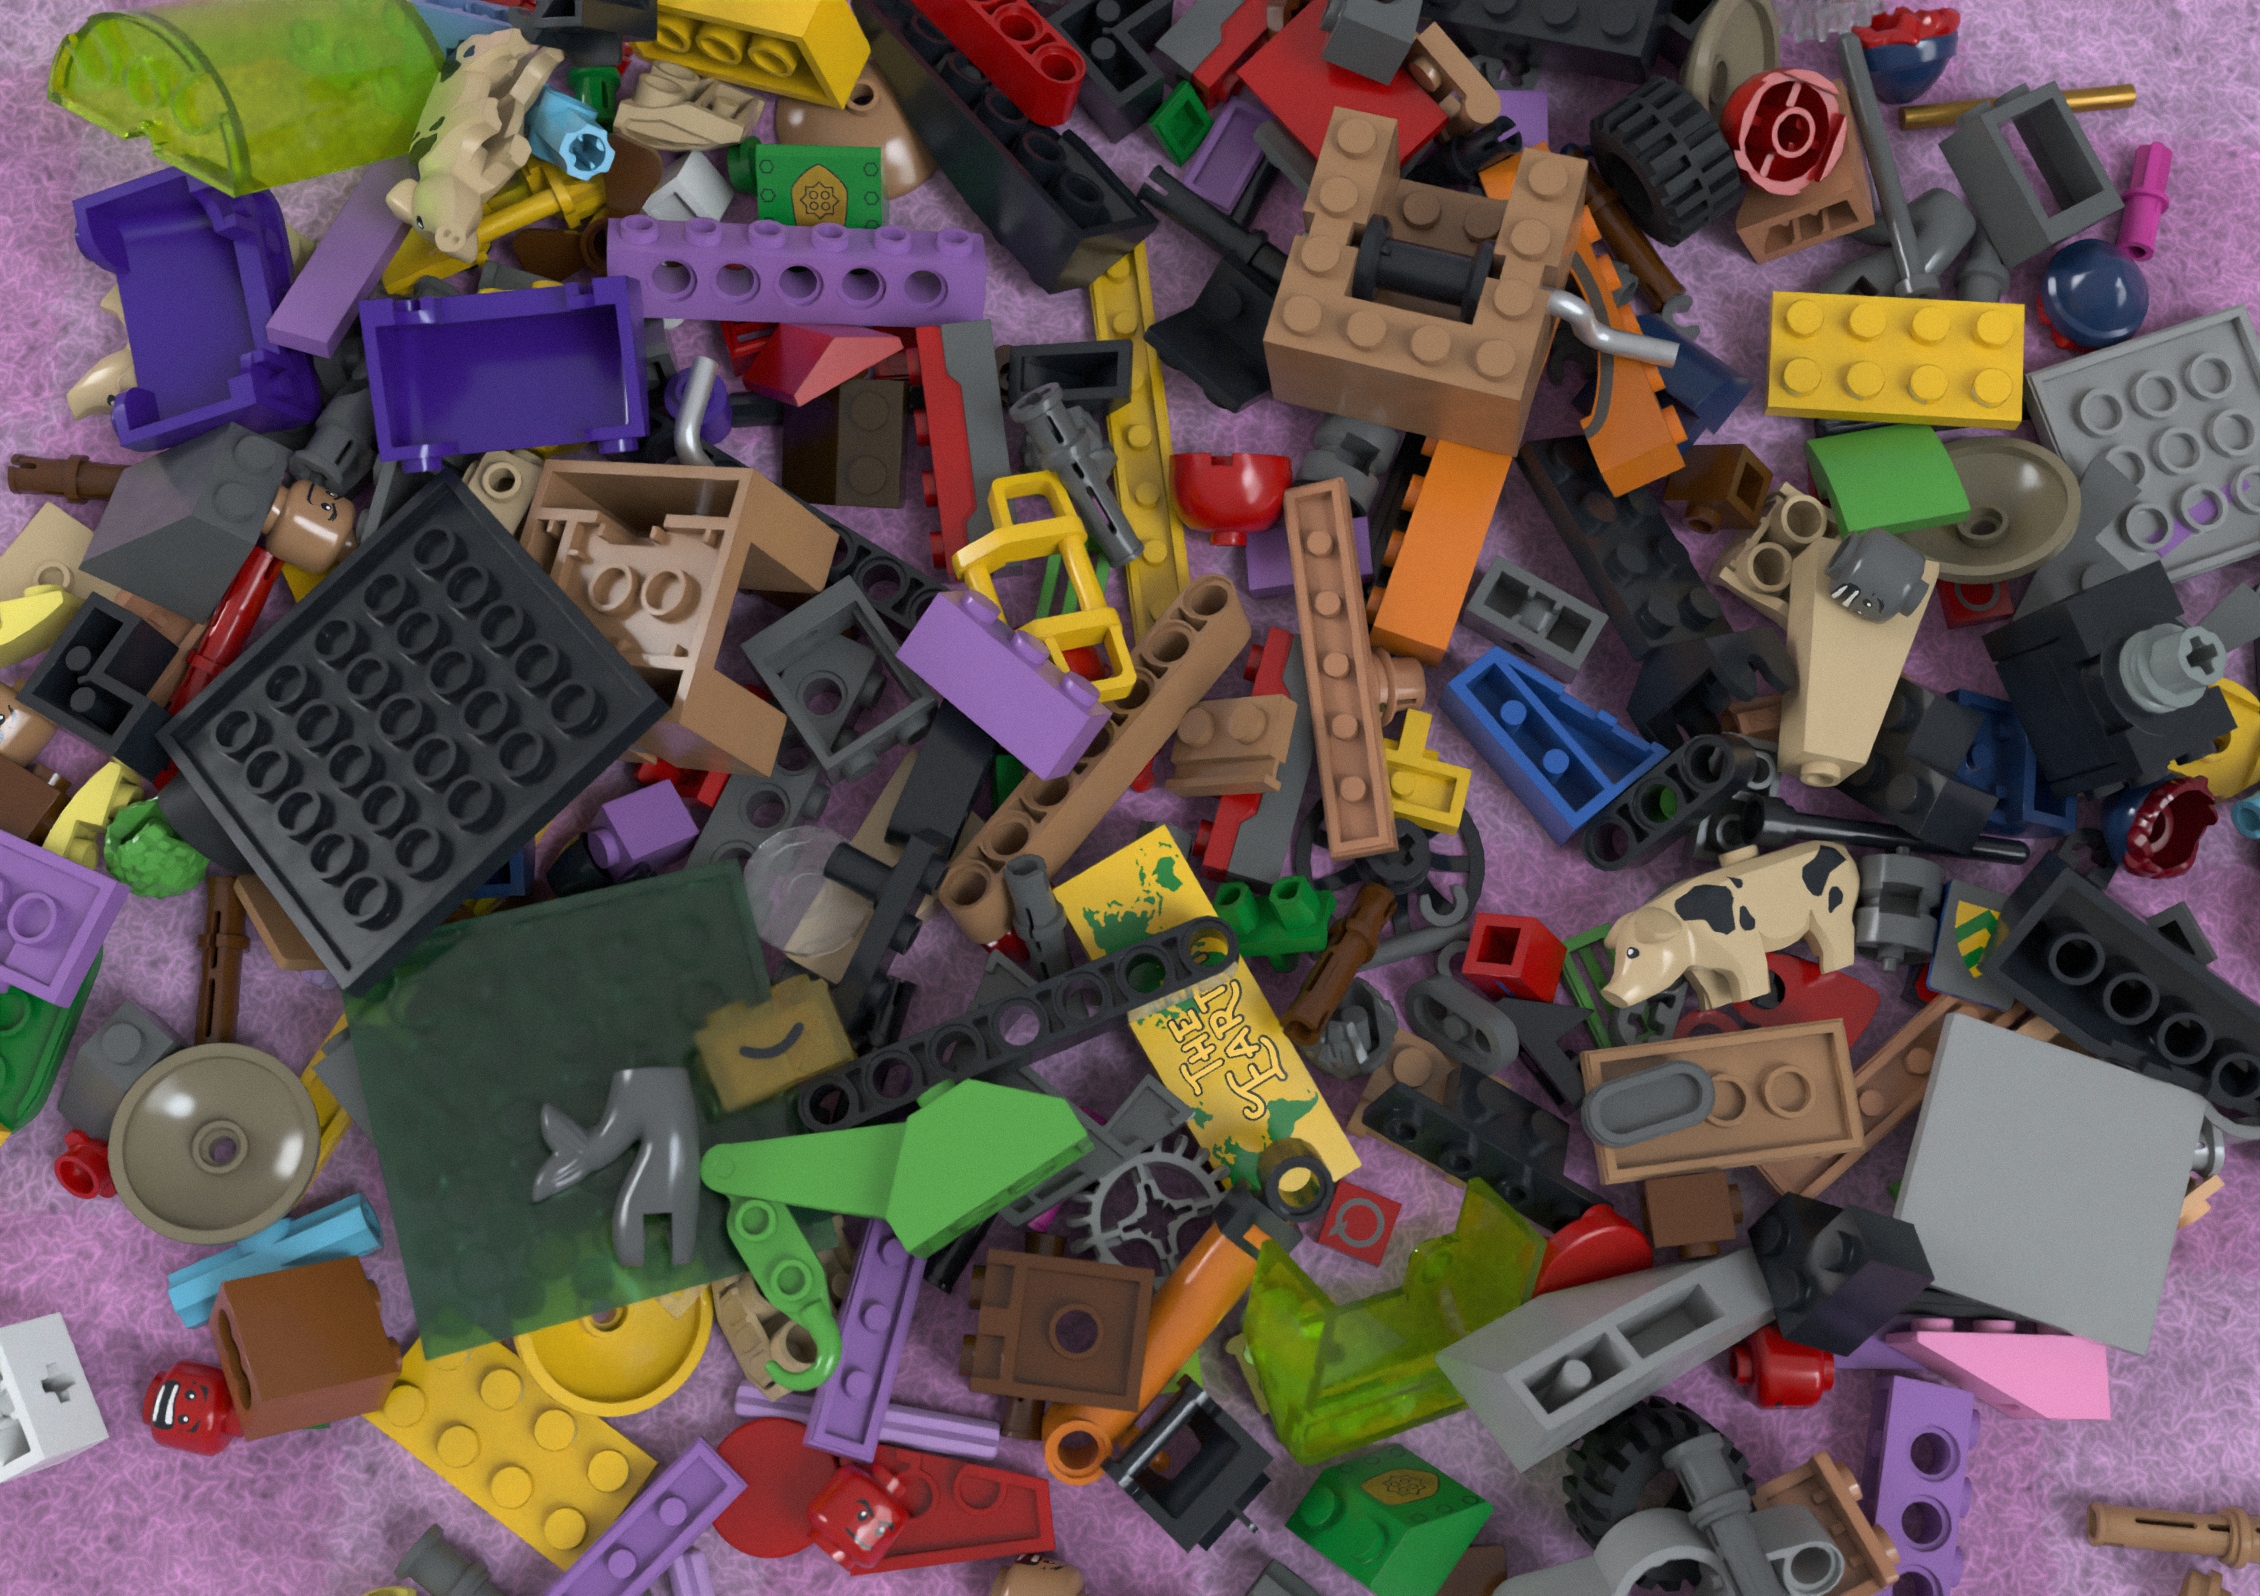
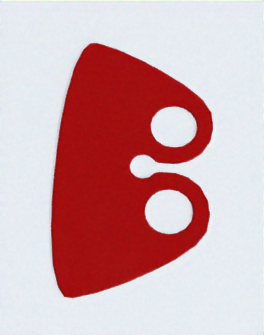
[1672,952,1880,1050]

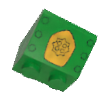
[756,144,890,275]
[1284,1444,1495,1596]

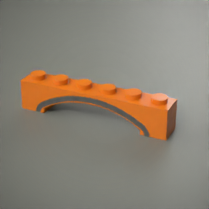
[1478,140,1688,498]

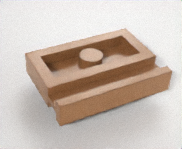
[1164,694,1298,798]

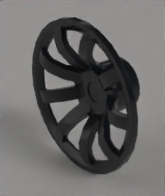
[1295,798,1485,935]

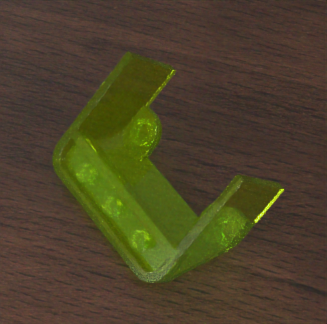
[1243,1177,1548,1465]

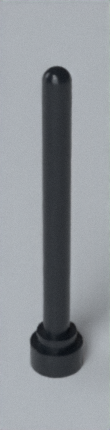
[1740,794,2030,865]

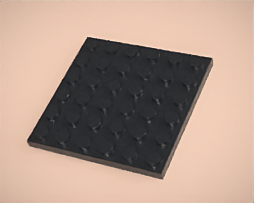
[154,465,671,1000]

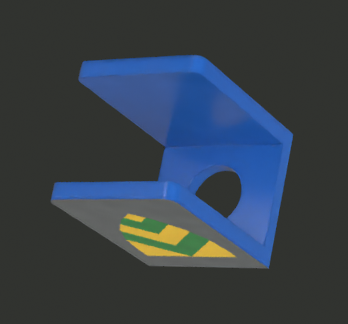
[1905,879,2014,1011]

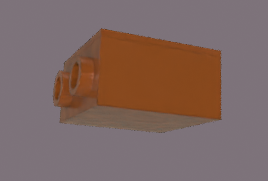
[208,1255,402,1442]

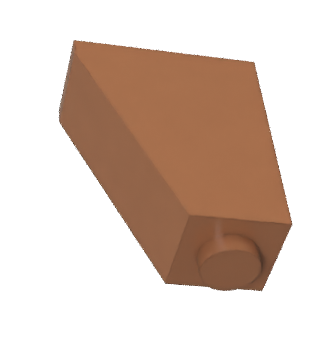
[1735,77,1875,265]

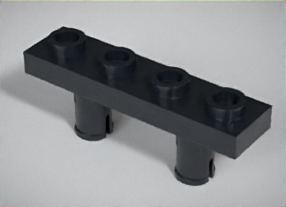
[767,827,952,1078]

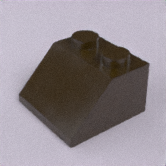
[781,378,910,509]

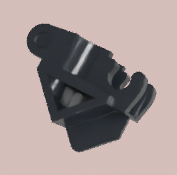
[507,0,657,68]
[1099,1373,1274,1553]

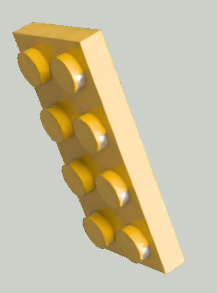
[1764,291,2025,430]
[362,1302,662,1572]

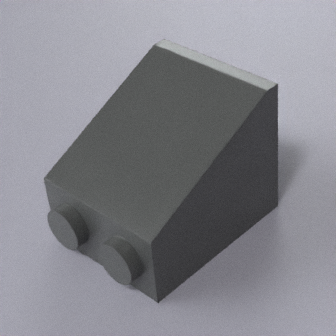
[78,421,293,625]

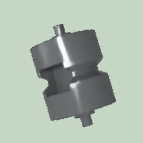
[1292,412,1400,518]
[1852,846,1945,974]

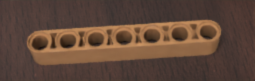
[937,573,1252,944]

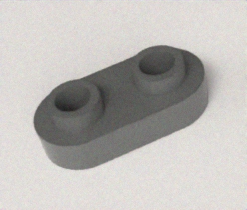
[1405,973,1519,1076]

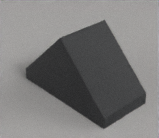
[1007,339,1133,422]

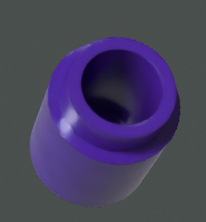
[664,367,733,445]

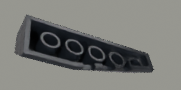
[850,0,1160,295]
[1976,849,2260,1119]

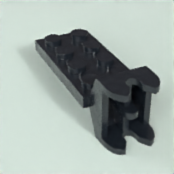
[1513,435,1796,758]

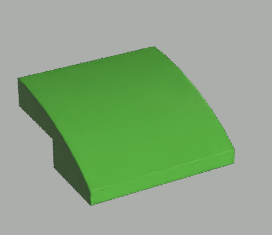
[1803,423,1971,541]

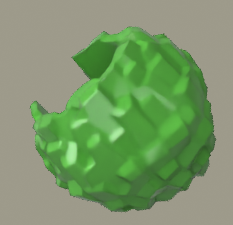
[103,796,210,900]

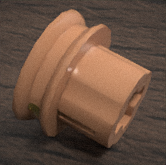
[1371,646,1426,727]

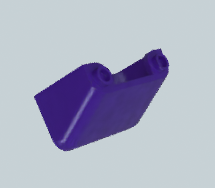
[72,155,322,452]
[358,275,650,473]

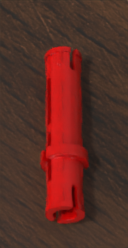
[167,544,286,716]

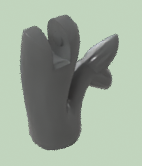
[1816,173,1977,297]
[532,1067,701,1268]

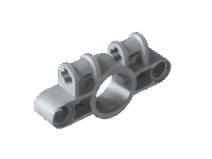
[1492,1503,1844,1596]

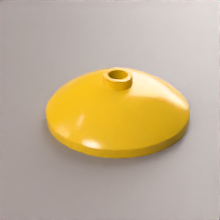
[512,1209,714,1417]

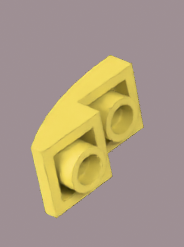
[0,584,86,669]
[42,761,145,871]

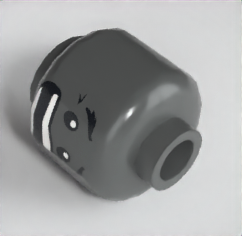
[1824,527,1929,624]

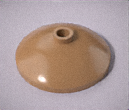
[776,50,939,200]

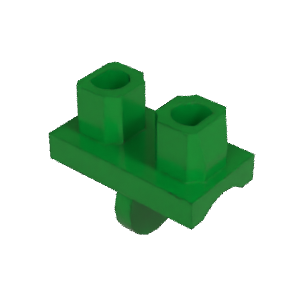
[1213,875,1337,973]

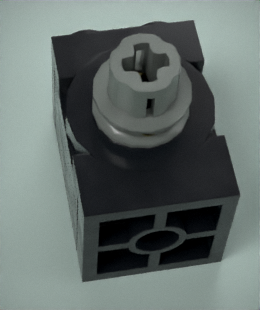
[1981,559,2238,802]

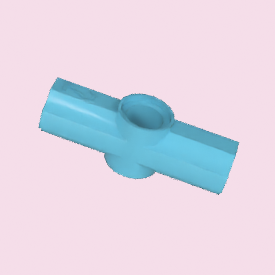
[524,83,615,181]
[167,1192,384,1329]

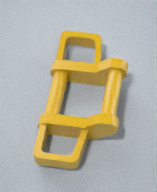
[951,470,1137,703]

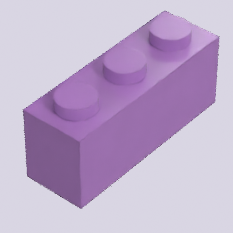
[895,589,1113,781]

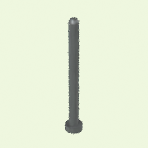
[1836,32,1941,299]

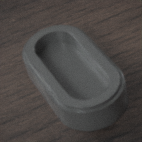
[1580,1060,1715,1149]

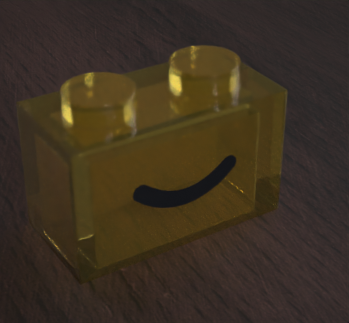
[693,973,859,1112]

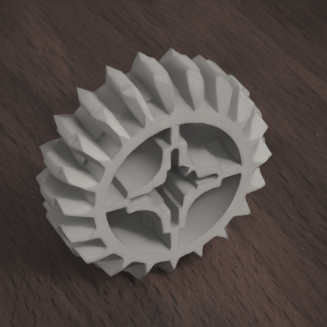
[1067,1134,1231,1296]

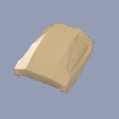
[613,60,767,152]
[1708,481,1842,632]
[711,1214,855,1403]

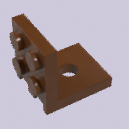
[958,1248,1155,1412]

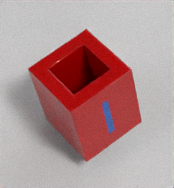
[1461,912,1567,1004]

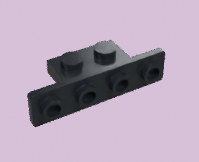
[1362,1062,1614,1234]

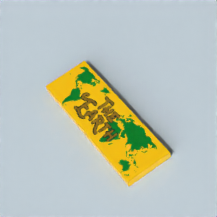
[1052,824,1362,1192]

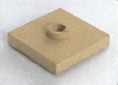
[0,501,121,655]

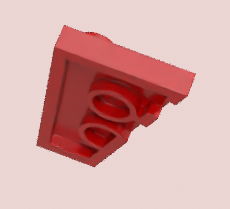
[839,1444,1056,1576]

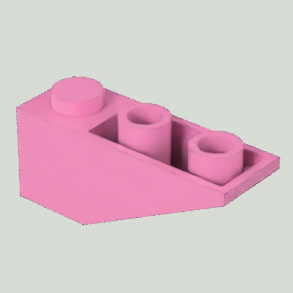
[1885,1319,2111,1420]

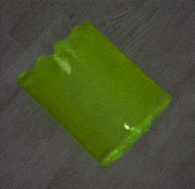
[47,0,446,198]

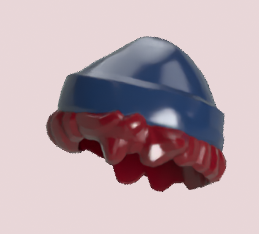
[2100,769,2219,880]

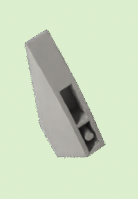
[1434,1244,1776,1473]

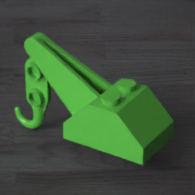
[700,1078,1095,1391]

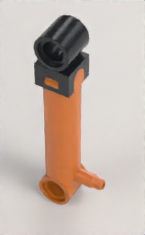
[1041,1137,1334,1486]

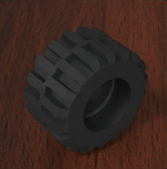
[1589,75,1741,247]
[1562,1396,1756,1592]

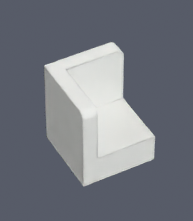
[642,151,735,221]

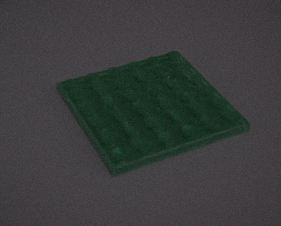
[339,858,839,1362]

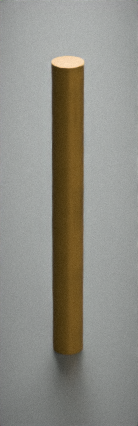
[1897,83,2136,131]

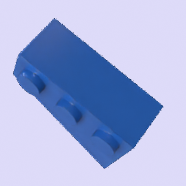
[1437,645,1672,847]

